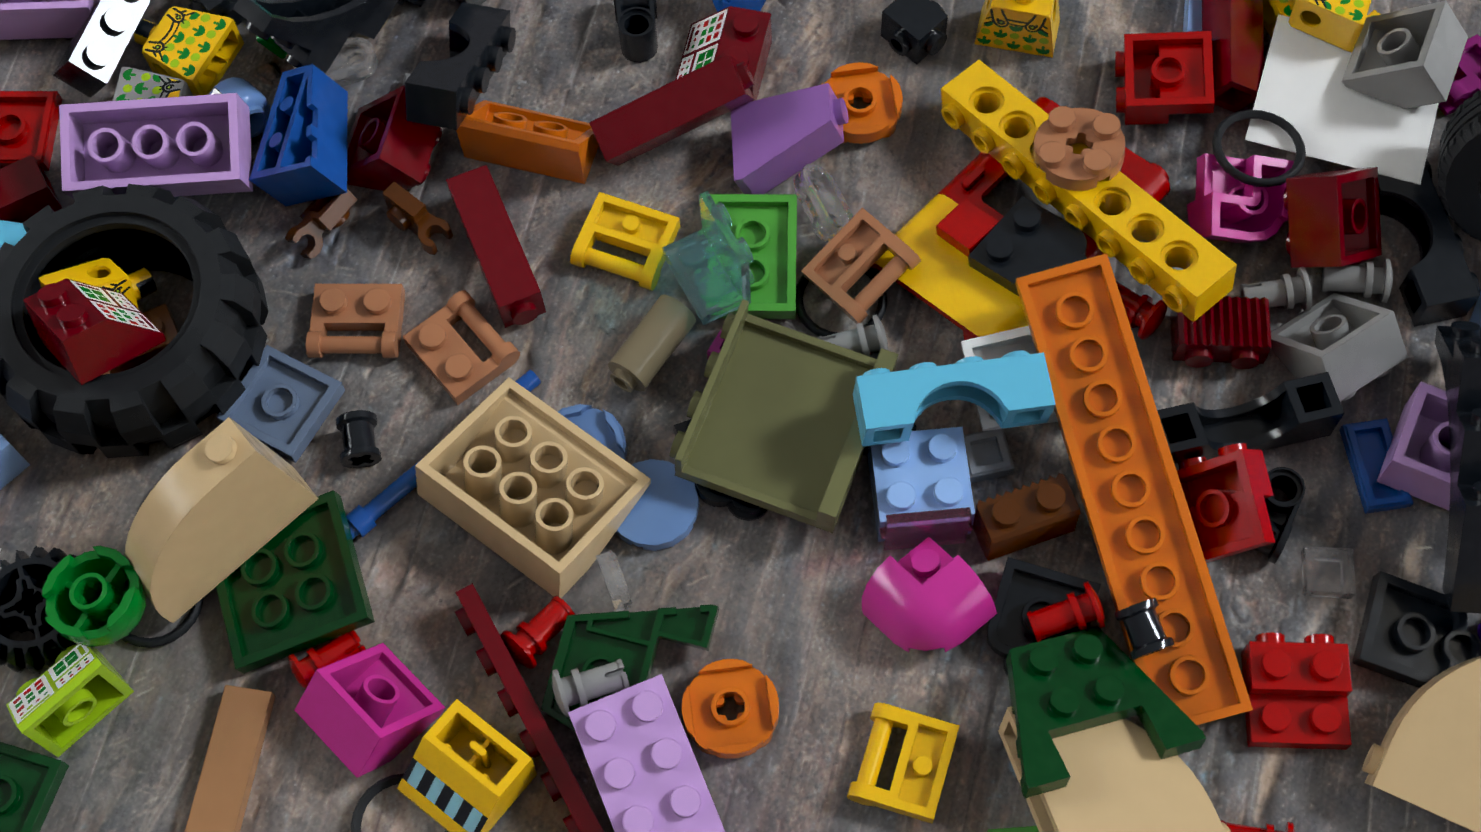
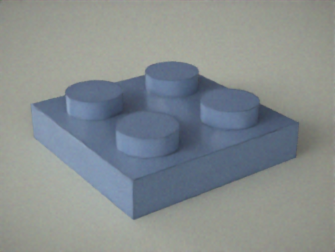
[216,345,345,463]

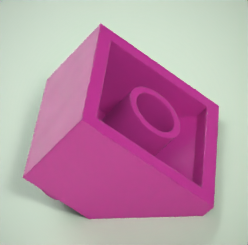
[294,643,446,778]

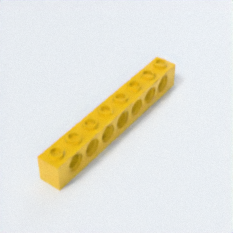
[941,60,1237,322]

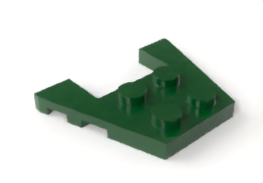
[541,604,719,733]
[1006,626,1206,798]

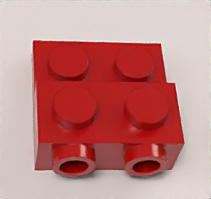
[1115,31,1215,125]
[1177,443,1275,563]
[1241,632,1352,750]

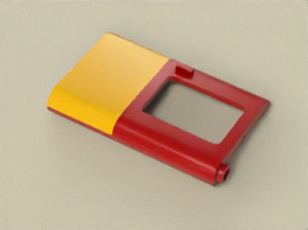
[871,97,1171,340]

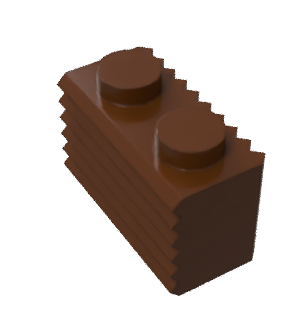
[972,472,1081,561]

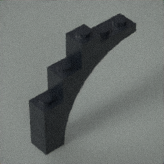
[233,0,425,73]
[1435,321,1481,613]

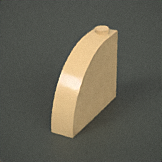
[125,417,319,623]
[1362,656,1481,832]
[998,706,1231,832]

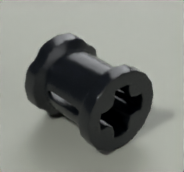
[336,410,382,469]
[1114,598,1175,660]

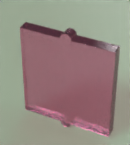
[880,507,973,550]

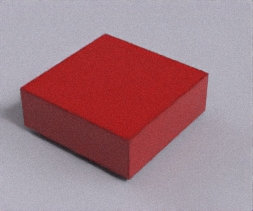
[936,198,999,257]

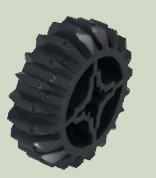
[0,546,77,674]

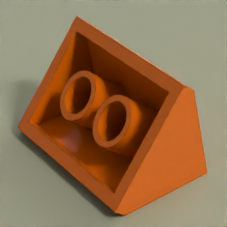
[456,100,599,184]

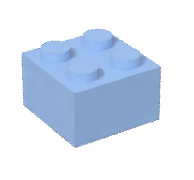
[868,426,975,542]

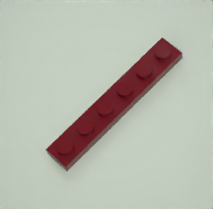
[454,583,604,832]

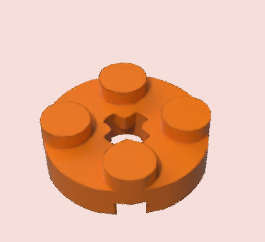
[822,62,903,144]
[682,659,779,759]

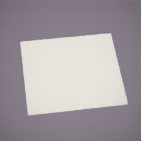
[1245,14,1439,185]

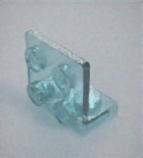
[662,191,754,326]

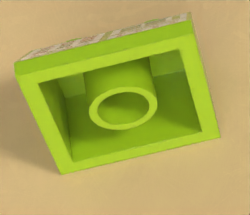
[6,644,134,757]

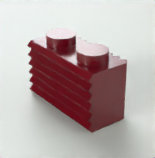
[1170,296,1272,369]

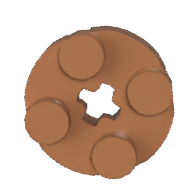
[1034,106,1125,191]

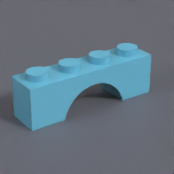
[853,350,1056,447]

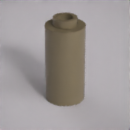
[608,295,696,393]

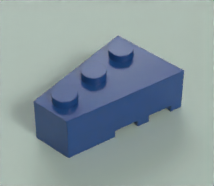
[249,64,348,206]

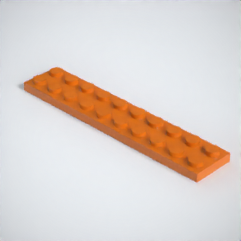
[1015,253,1253,725]

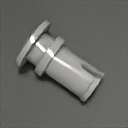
[1321,259,1393,303]
[1240,267,1312,311]
[817,314,888,356]
[552,659,630,718]

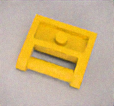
[570,192,680,291]
[847,703,960,824]

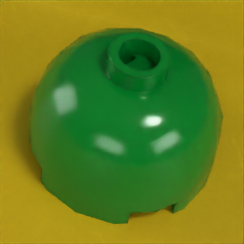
[42,546,146,647]

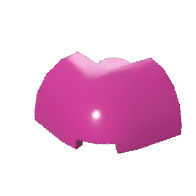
[1187,153,1294,243]
[862,537,997,653]

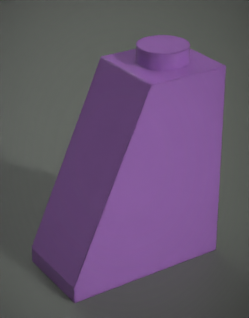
[731,83,849,194]

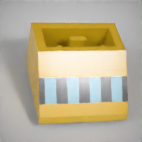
[397,699,537,832]

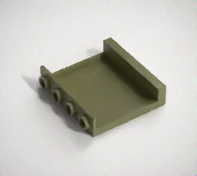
[669,299,899,533]

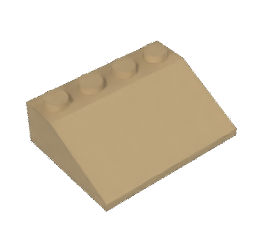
[415,377,651,598]

